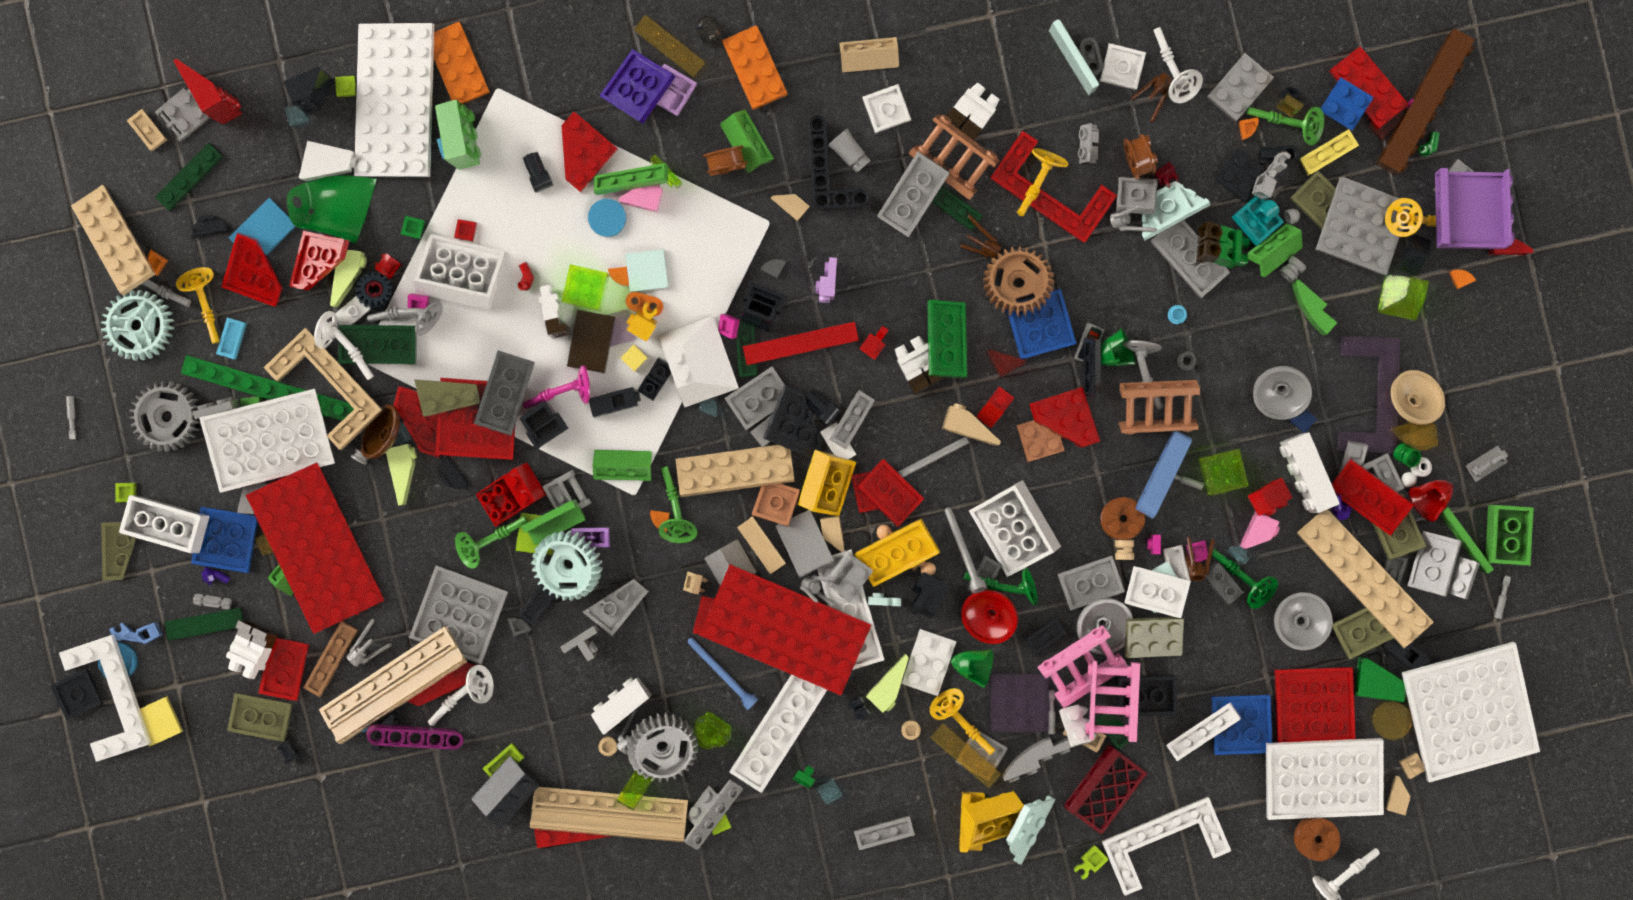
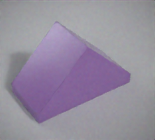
[572,528,610,547]

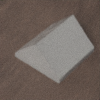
[705,539,756,585]

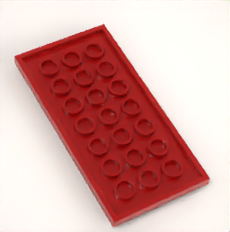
[245,462,385,634]
[699,564,872,695]

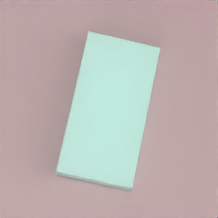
[1049,19,1099,95]

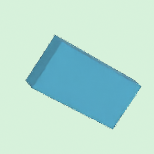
[216,317,247,360]

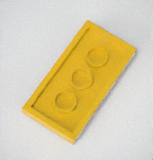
[854,519,940,587]

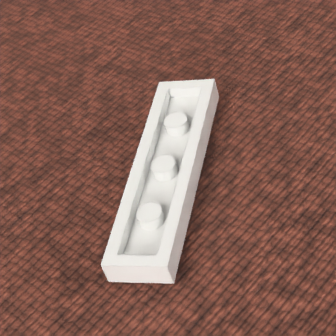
[1166,702,1242,761]

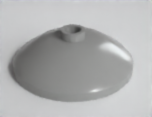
[1253,366,1312,420]
[1274,592,1333,650]
[1077,598,1133,655]

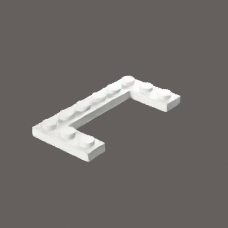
[59,634,151,762]
[1102,797,1231,896]

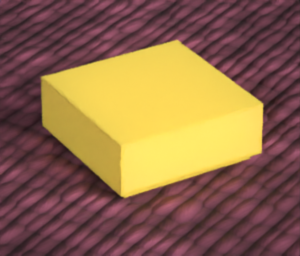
[621,345,648,372]

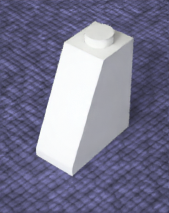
[299,141,357,182]

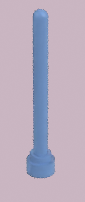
[688,638,759,710]

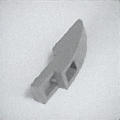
[1002,737,1071,783]

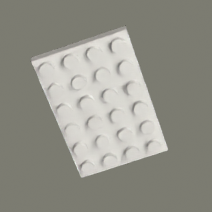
[200,389,335,493]
[1266,738,1384,820]

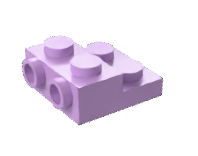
[815,257,837,303]

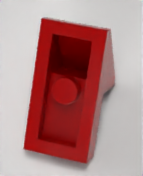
[976,386,1014,428]

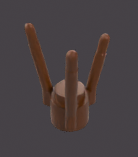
[1130,73,1173,122]
[960,215,1001,258]
[1185,537,1215,581]

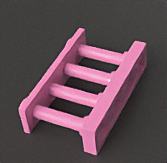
[1038,625,1128,708]
[1085,660,1140,742]

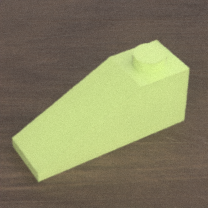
[330,250,367,308]
[386,444,417,506]
[866,654,909,712]

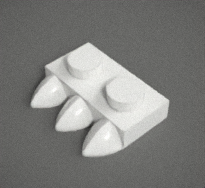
[1059,704,1097,747]

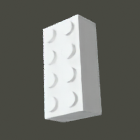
[1279,432,1340,513]
[119,495,210,553]

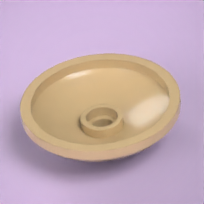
[1391,370,1445,425]

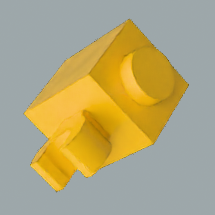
[626,302,658,342]

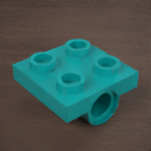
[1232,196,1284,246]

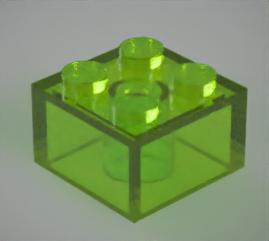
[561,264,610,312]
[1198,449,1249,495]

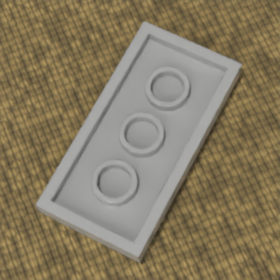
[877,151,951,237]
[1150,220,1230,298]

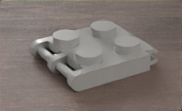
[155,88,210,142]

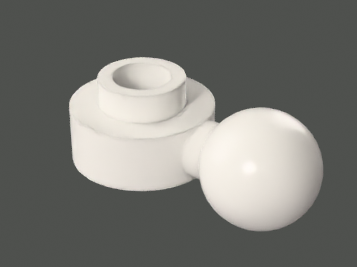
[1401,457,1432,487]

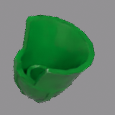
[1101,328,1136,367]
[950,649,993,688]

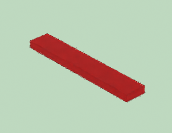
[743,322,859,365]

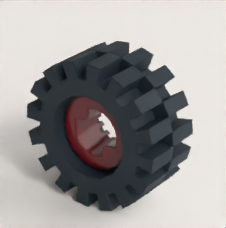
[356,272,392,309]

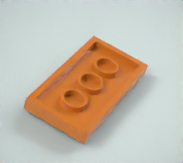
[434,21,490,104]
[722,25,788,110]

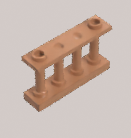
[909,114,1000,200]
[1119,380,1200,435]

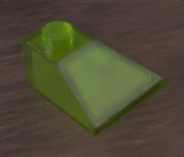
[1378,275,1429,320]

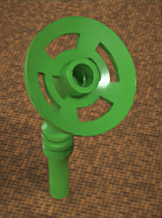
[1247,107,1324,145]
[659,466,697,543]
[455,516,528,569]

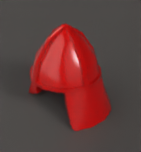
[1409,480,1453,522]

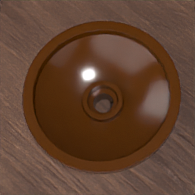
[360,405,400,459]

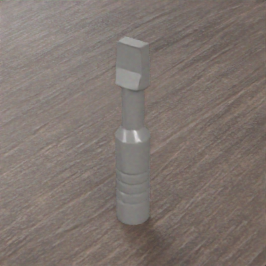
[66,396,76,440]
[1174,475,1204,490]
[1494,576,1511,619]
[1048,690,1056,734]

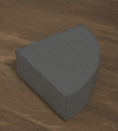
[760,259,786,279]
[507,617,532,637]

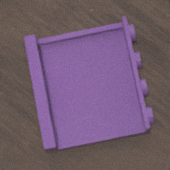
[1435,168,1514,249]

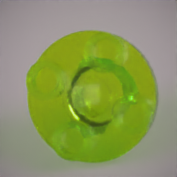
[693,712,732,750]

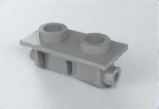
[1078,123,1099,164]
[1466,446,1508,482]

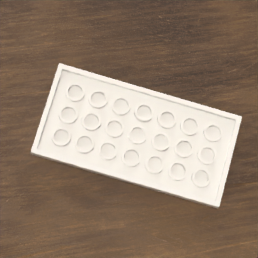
[354,23,434,177]

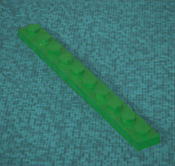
[181,355,354,421]

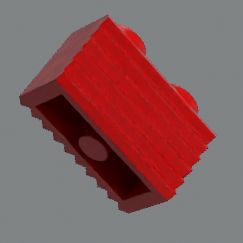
[1248,477,1292,516]

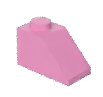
[619,184,663,213]
[1239,512,1280,549]

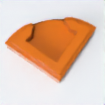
[1238,117,1259,140]
[148,249,168,276]
[608,266,629,286]
[1449,270,1476,289]
[650,510,670,532]

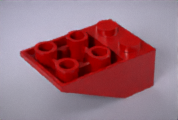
[476,463,547,527]

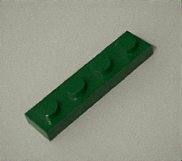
[155,143,223,211]

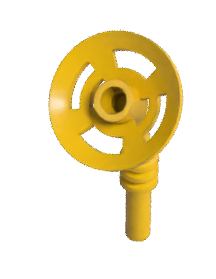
[1017,148,1069,216]
[1385,198,1436,237]
[176,267,220,344]
[930,688,995,755]

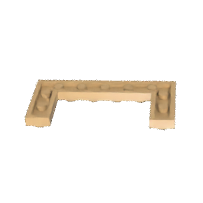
[264,328,383,450]

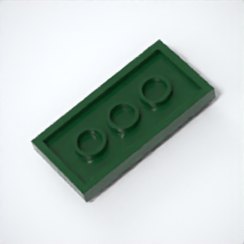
[338,325,417,364]

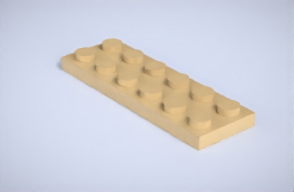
[71,185,155,296]
[676,445,795,497]

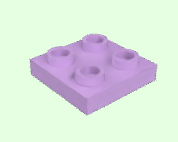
[657,64,697,117]

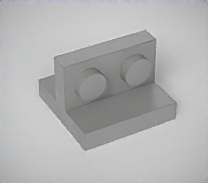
[560,624,601,661]

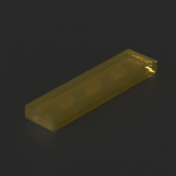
[634,15,705,78]
[930,723,1001,788]

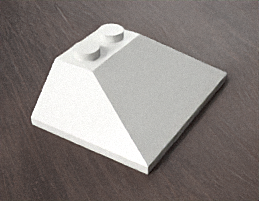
[659,316,739,407]

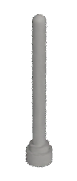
[945,507,987,594]

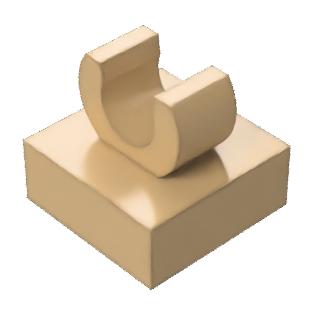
[683,572,708,594]
[1399,753,1425,779]

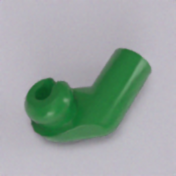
[1418,132,1440,157]

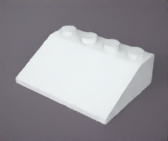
[414,234,505,310]
[969,480,1061,577]

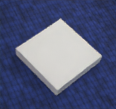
[1099,43,1146,90]
[862,84,911,134]

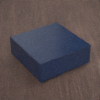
[1289,409,1317,433]

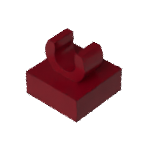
[1155,161,1179,188]

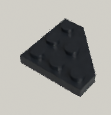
[763,385,823,458]

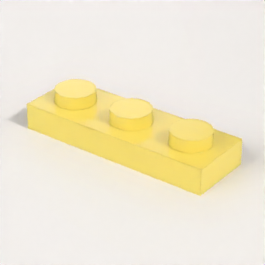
[1298,129,1359,176]

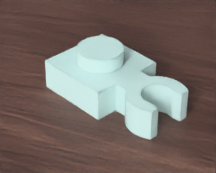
[868,593,901,606]

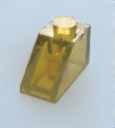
[1392,423,1438,451]

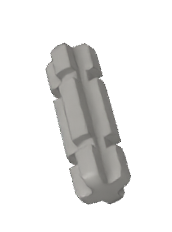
[193,594,232,610]

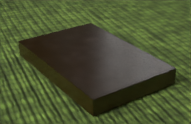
[567,310,616,373]

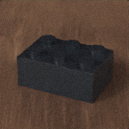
[1115,674,1178,717]

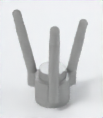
[1110,205,1157,232]
[800,574,836,606]
[346,619,392,667]
[616,710,655,755]

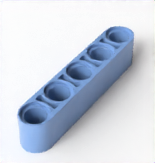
[1135,431,1192,519]

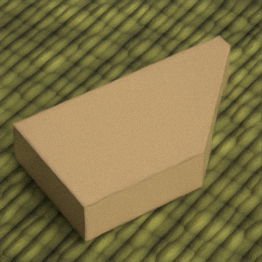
[771,194,810,222]
[820,516,845,552]
[1385,775,1410,815]

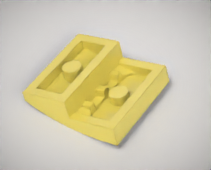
[140,696,183,747]

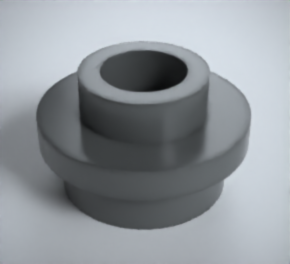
[1177,351,1197,371]

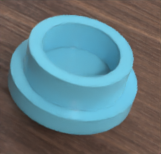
[1168,305,1187,324]

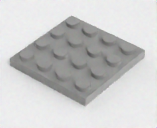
[1315,177,1410,275]
[409,565,509,664]

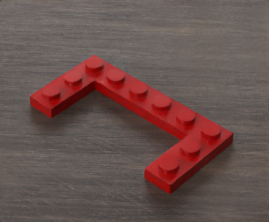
[990,131,1117,243]

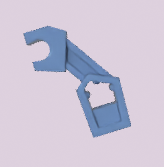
[109,622,164,644]

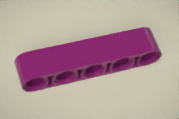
[366,725,463,750]

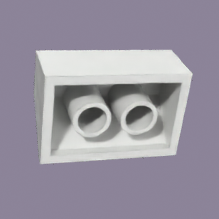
[591,677,652,735]

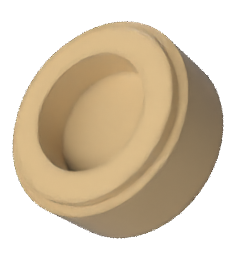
[901,720,921,740]
[598,736,618,756]

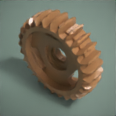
[983,246,1055,317]

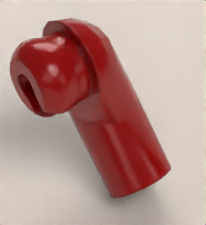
[517,262,534,291]

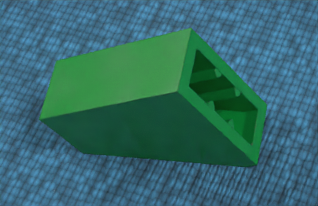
[1354,656,1407,702]

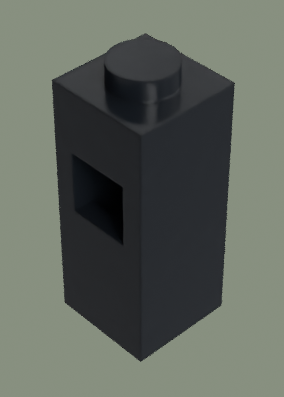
[589,387,641,418]
[1379,639,1431,670]

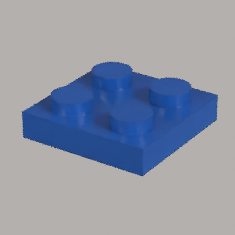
[1321,77,1374,130]

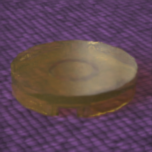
[1372,701,1412,740]

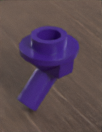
[1332,494,1352,520]
[201,566,230,585]

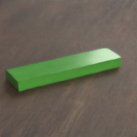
[594,163,668,195]
[1439,507,1494,573]

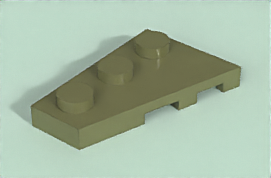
[414,379,481,417]

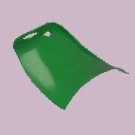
[287,176,377,244]

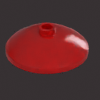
[961,590,1018,644]

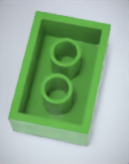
[435,100,481,170]
[1485,505,1534,566]

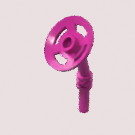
[522,365,590,409]

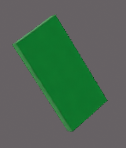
[927,300,967,378]

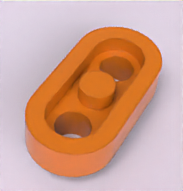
[625,292,664,317]

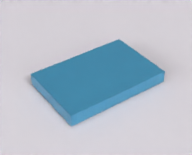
[229,198,296,256]

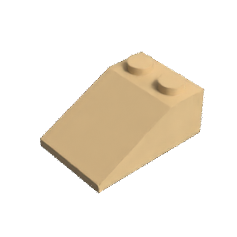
[942,404,1001,446]

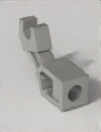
[1252,152,1291,199]

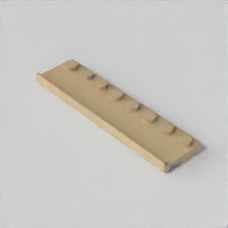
[319,627,468,744]
[530,787,688,842]

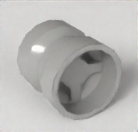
[1279,256,1306,283]

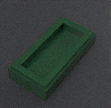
[1095,714,1129,750]

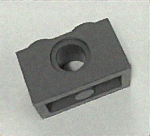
[1205,562,1244,605]

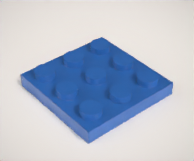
[1006,289,1076,360]
[191,507,258,573]
[1211,694,1272,755]

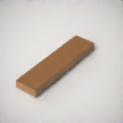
[303,621,358,697]

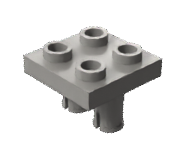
[193,397,240,419]

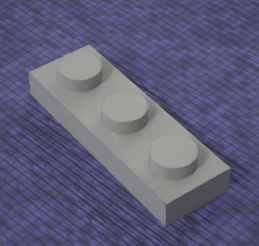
[829,390,875,449]
[854,815,915,850]

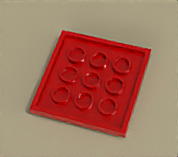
[435,378,516,460]
[1274,667,1356,743]

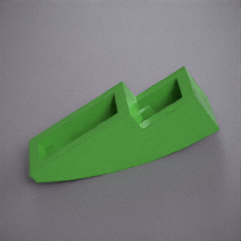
[1292,279,1337,336]

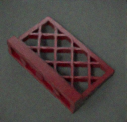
[1063,745,1147,835]

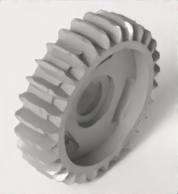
[129,381,201,452]
[627,713,698,782]

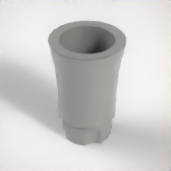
[828,128,870,173]

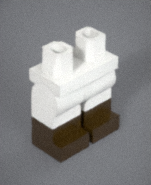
[946,83,999,140]
[538,285,571,339]
[895,336,945,394]
[226,620,278,679]

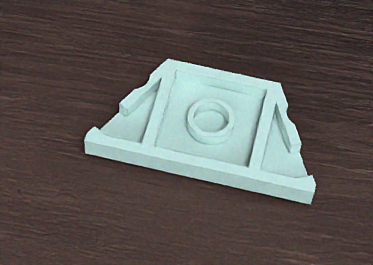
[1142,181,1210,241]
[1006,795,1056,865]

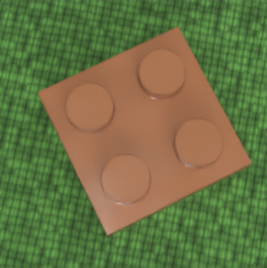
[1016,420,1065,462]
[752,484,801,527]

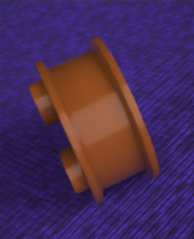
[1124,134,1158,180]
[702,145,748,176]
[1100,497,1145,540]
[1294,818,1340,861]

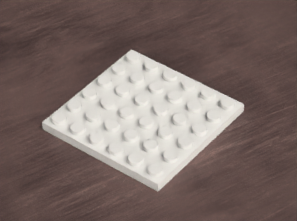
[1402,642,1540,782]

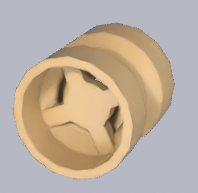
[1115,540,1134,560]

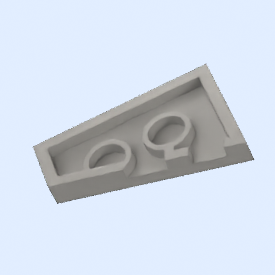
[583,579,649,636]

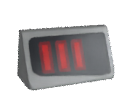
[1074,323,1104,363]

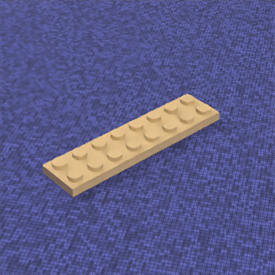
[1297,509,1434,648]

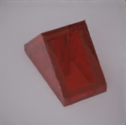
[987,349,1026,378]

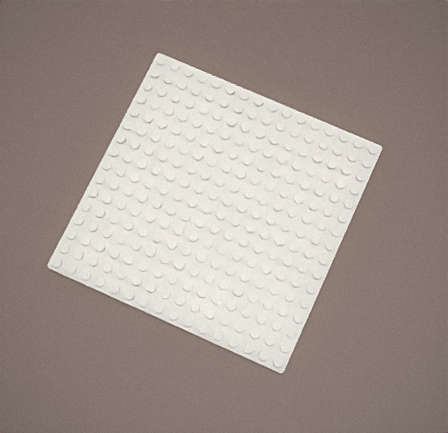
[368,89,770,495]

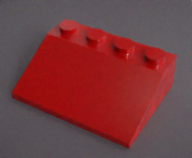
[173,59,242,125]

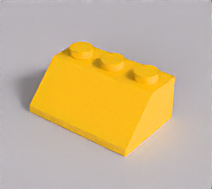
[797,450,856,516]
[961,791,1024,848]

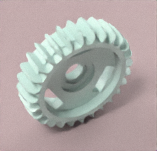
[101,290,175,361]
[531,530,603,601]

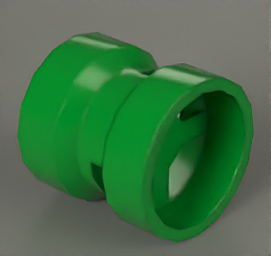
[1393,443,1421,468]

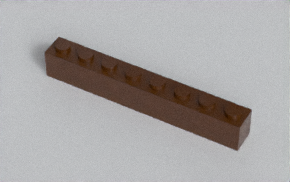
[1376,28,1475,175]

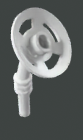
[1153,27,1203,103]
[314,311,374,380]
[427,665,494,726]
[1313,848,1380,900]

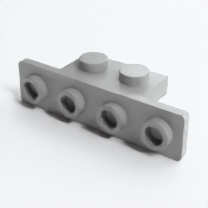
[684,780,743,850]

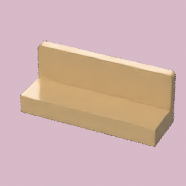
[839,37,899,72]
[737,516,786,574]

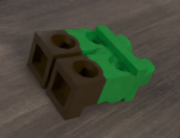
[1196,221,1250,269]

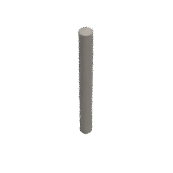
[898,437,969,477]

